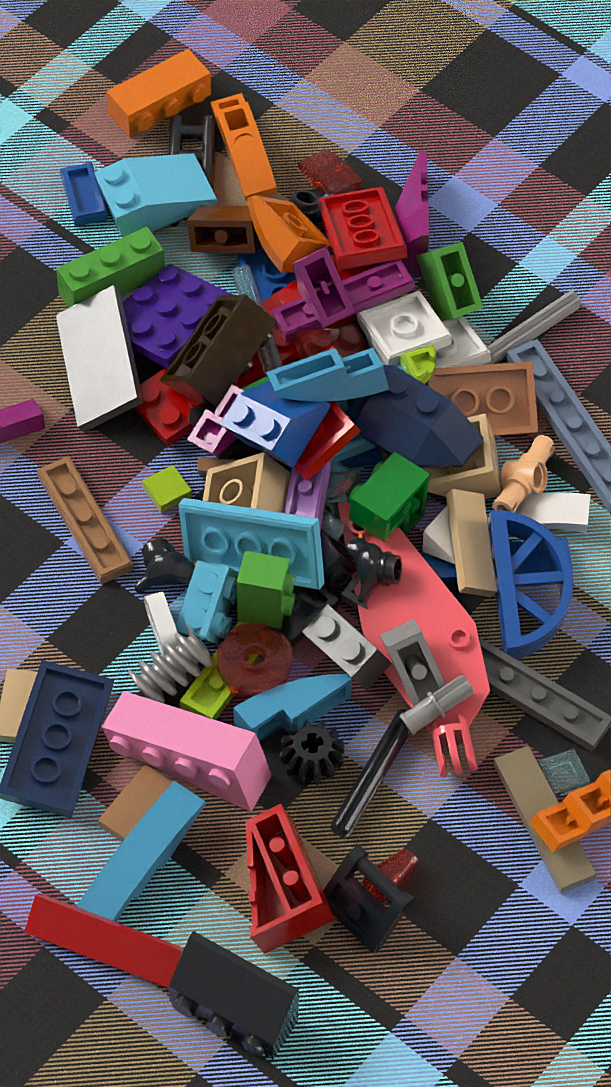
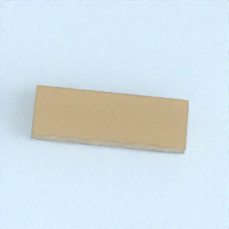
[446,489,497,597]

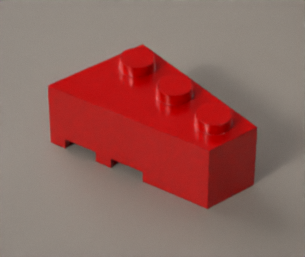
[246,804,335,954]

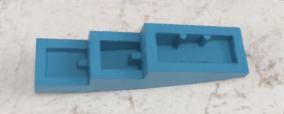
[76,781,207,922]

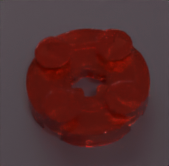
[217,623,293,696]

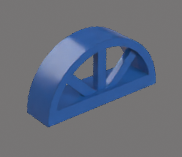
[488,510,573,659]

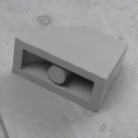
[380,619,446,707]

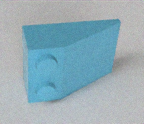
[94,153,218,238]

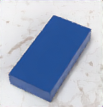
[60,162,108,227]

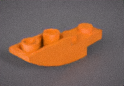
[210,93,278,201]

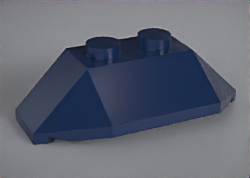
[347,365,484,468]

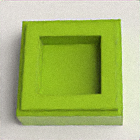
[142,465,192,513]

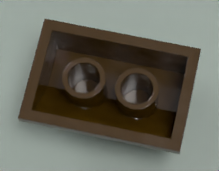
[160,295,277,408]

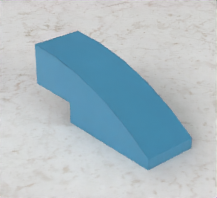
[266,348,389,402]
[233,673,352,742]

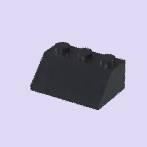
[169,931,299,1060]

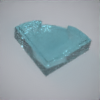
[321,508,348,540]

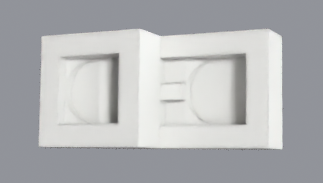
[515,493,591,533]

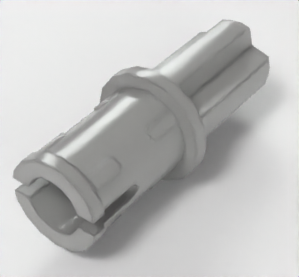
[400,675,474,735]

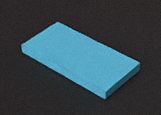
[178,498,325,590]

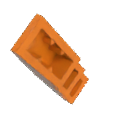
[529,769,611,853]

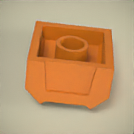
[247,195,332,274]

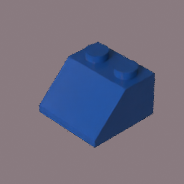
[220,381,331,468]

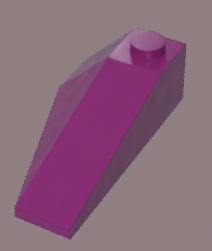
[381,151,429,278]

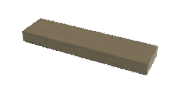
[493,746,597,894]

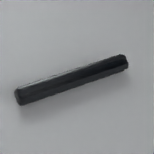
[331,709,411,838]

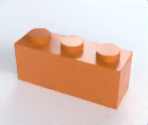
[106,49,211,138]

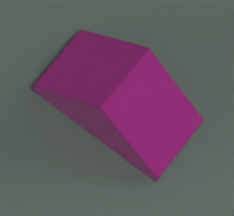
[294,247,355,327]

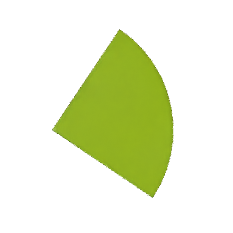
[400,345,436,384]

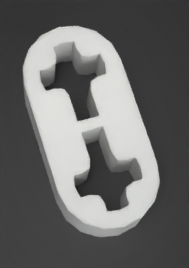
[144,592,178,656]

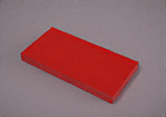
[318,187,408,270]

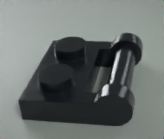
[323,845,416,953]

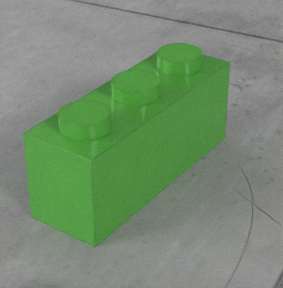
[56,227,165,308]

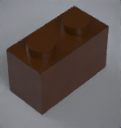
[187,205,262,253]

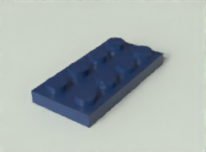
[0,660,114,818]

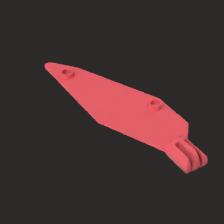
[336,484,490,778]

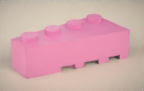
[102,691,272,812]

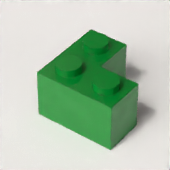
[348,451,430,542]

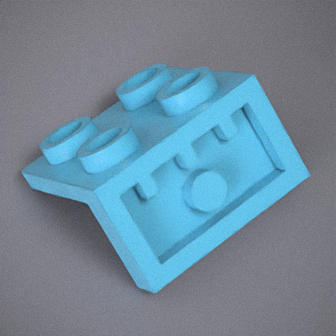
[176,560,239,645]

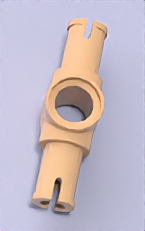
[492,435,555,512]

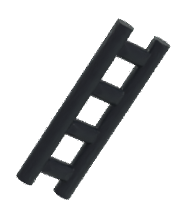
[168,115,216,227]

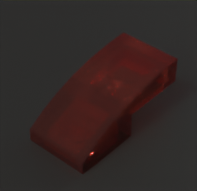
[297,149,362,196]

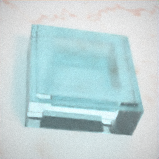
[539,748,590,798]

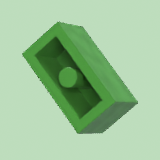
[416,242,483,321]
[237,550,295,629]

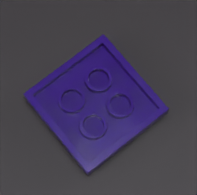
[122,264,233,369]

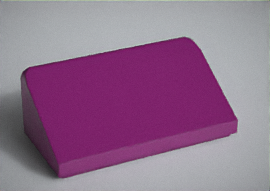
[0,399,45,443]

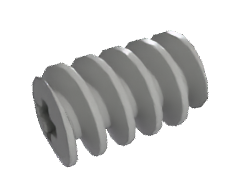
[128,624,213,703]

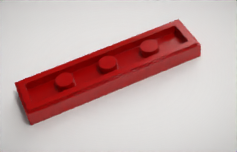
[24,893,184,988]

